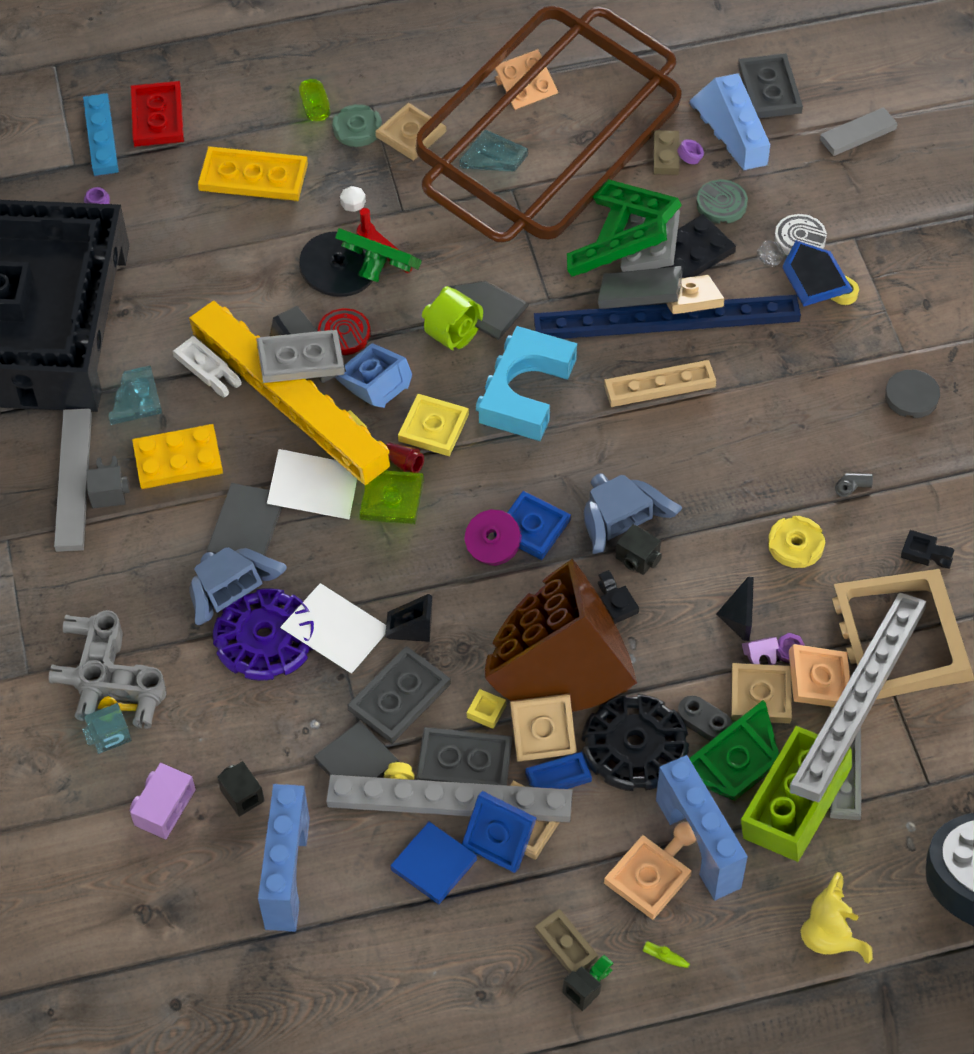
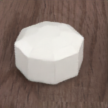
[340,186,366,212]

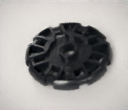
[581,694,689,791]

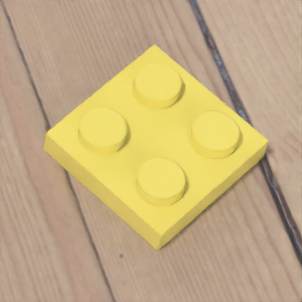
[398,394,469,457]

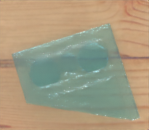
[108,365,162,425]

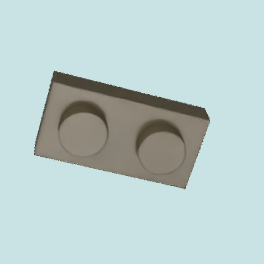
[653,130,679,175]
[535,909,599,974]

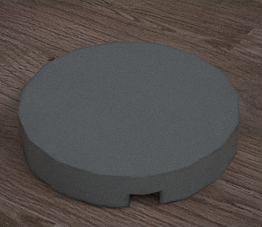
[885,370,940,418]

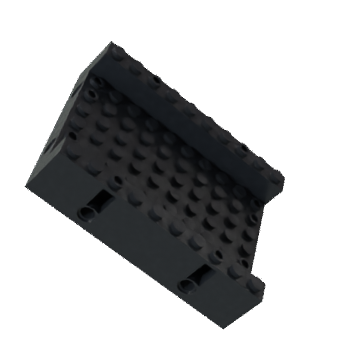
[0,200,130,412]

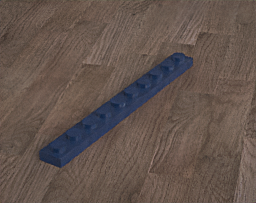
[534,294,801,339]

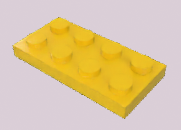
[198,146,308,201]

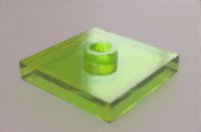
[359,471,424,524]

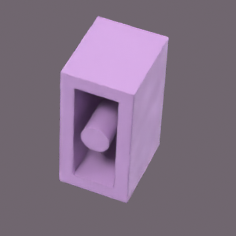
[130,763,196,839]

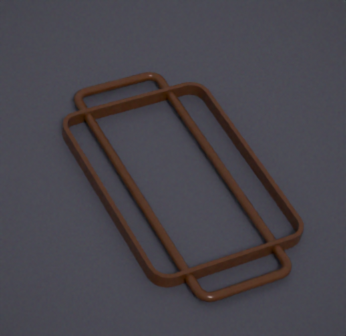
[415,6,681,243]

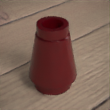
[386,442,425,474]

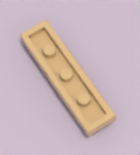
[604,360,716,407]

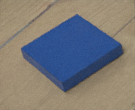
[494,491,571,560]
[462,791,537,873]
[390,822,477,905]

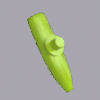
[643,941,690,968]

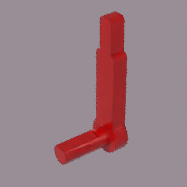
[357,208,412,273]

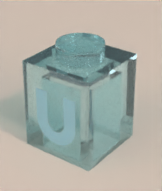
[82,703,132,754]

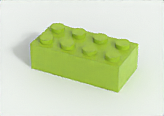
[741,726,852,862]

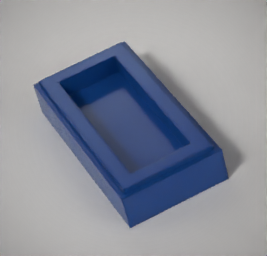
[525,752,592,789]

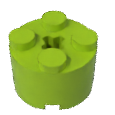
[422,286,483,350]

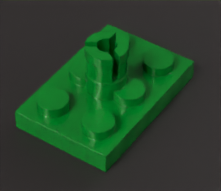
[335,228,422,282]

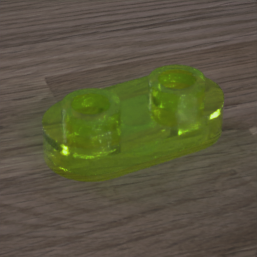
[299,79,330,121]

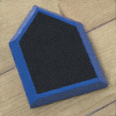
[782,240,853,306]

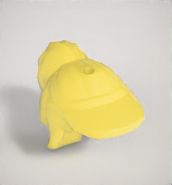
[800,872,873,964]

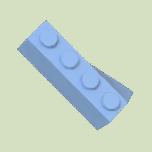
[689,73,770,170]

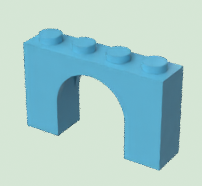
[476,326,577,441]

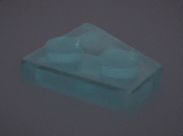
[460,129,528,172]

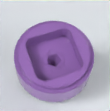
[677,139,704,164]

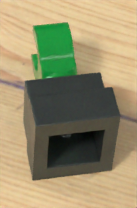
[562,955,614,1012]

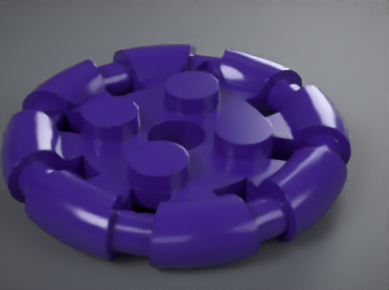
[212,588,314,681]

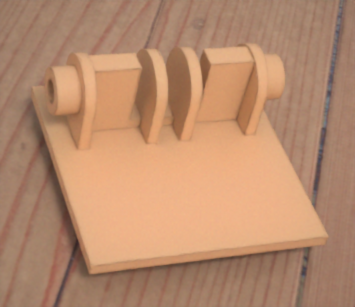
[495,49,558,110]

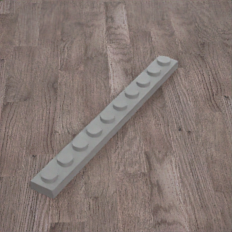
[790,592,927,803]

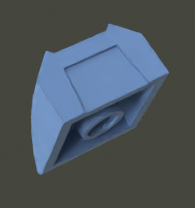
[335,343,412,408]

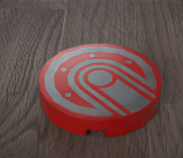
[317,308,371,355]

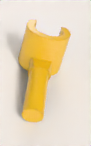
[97,696,138,720]

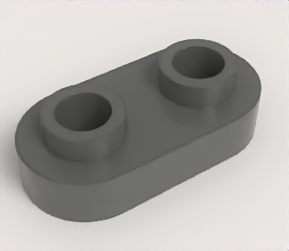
[678,696,733,741]

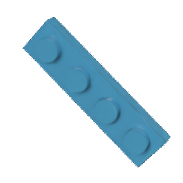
[83,93,119,176]

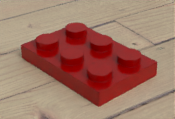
[131,81,184,147]

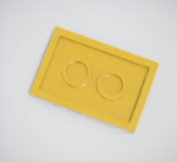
[132,424,223,489]

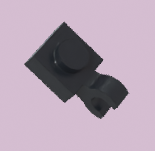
[901,530,954,569]
[598,570,639,624]

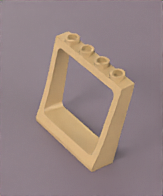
[832,569,974,700]

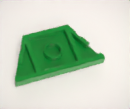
[689,700,779,801]

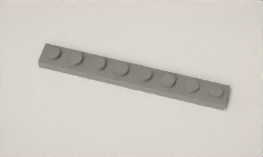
[326,775,573,823]

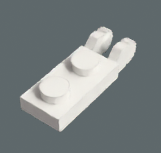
[173,336,242,398]

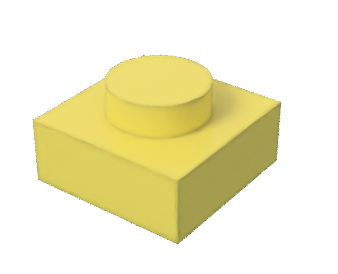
[467,689,506,729]

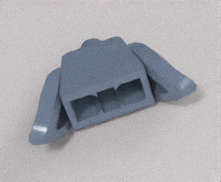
[583,473,682,554]
[189,547,287,625]

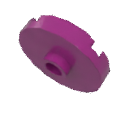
[464,509,522,566]

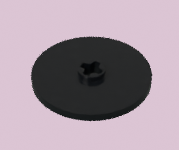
[299,232,373,297]

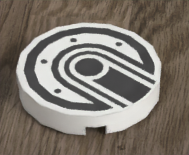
[774,214,827,256]

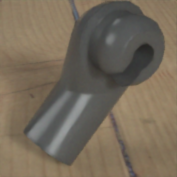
[835,473,873,497]

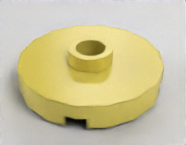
[768,516,825,568]

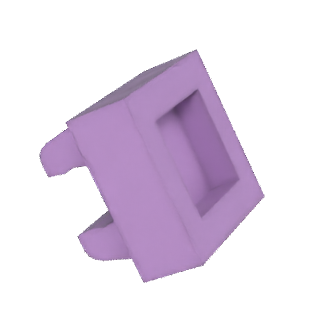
[742,637,779,665]

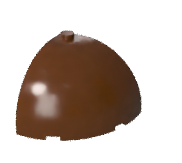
[485,558,637,712]

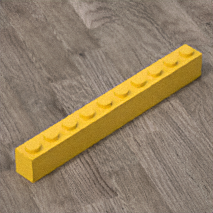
[189,300,390,485]

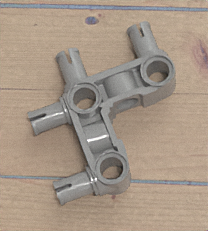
[49,610,167,729]

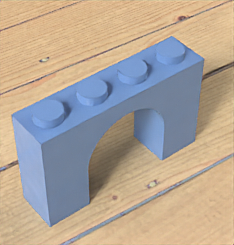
[656,755,748,901]
[258,784,310,932]

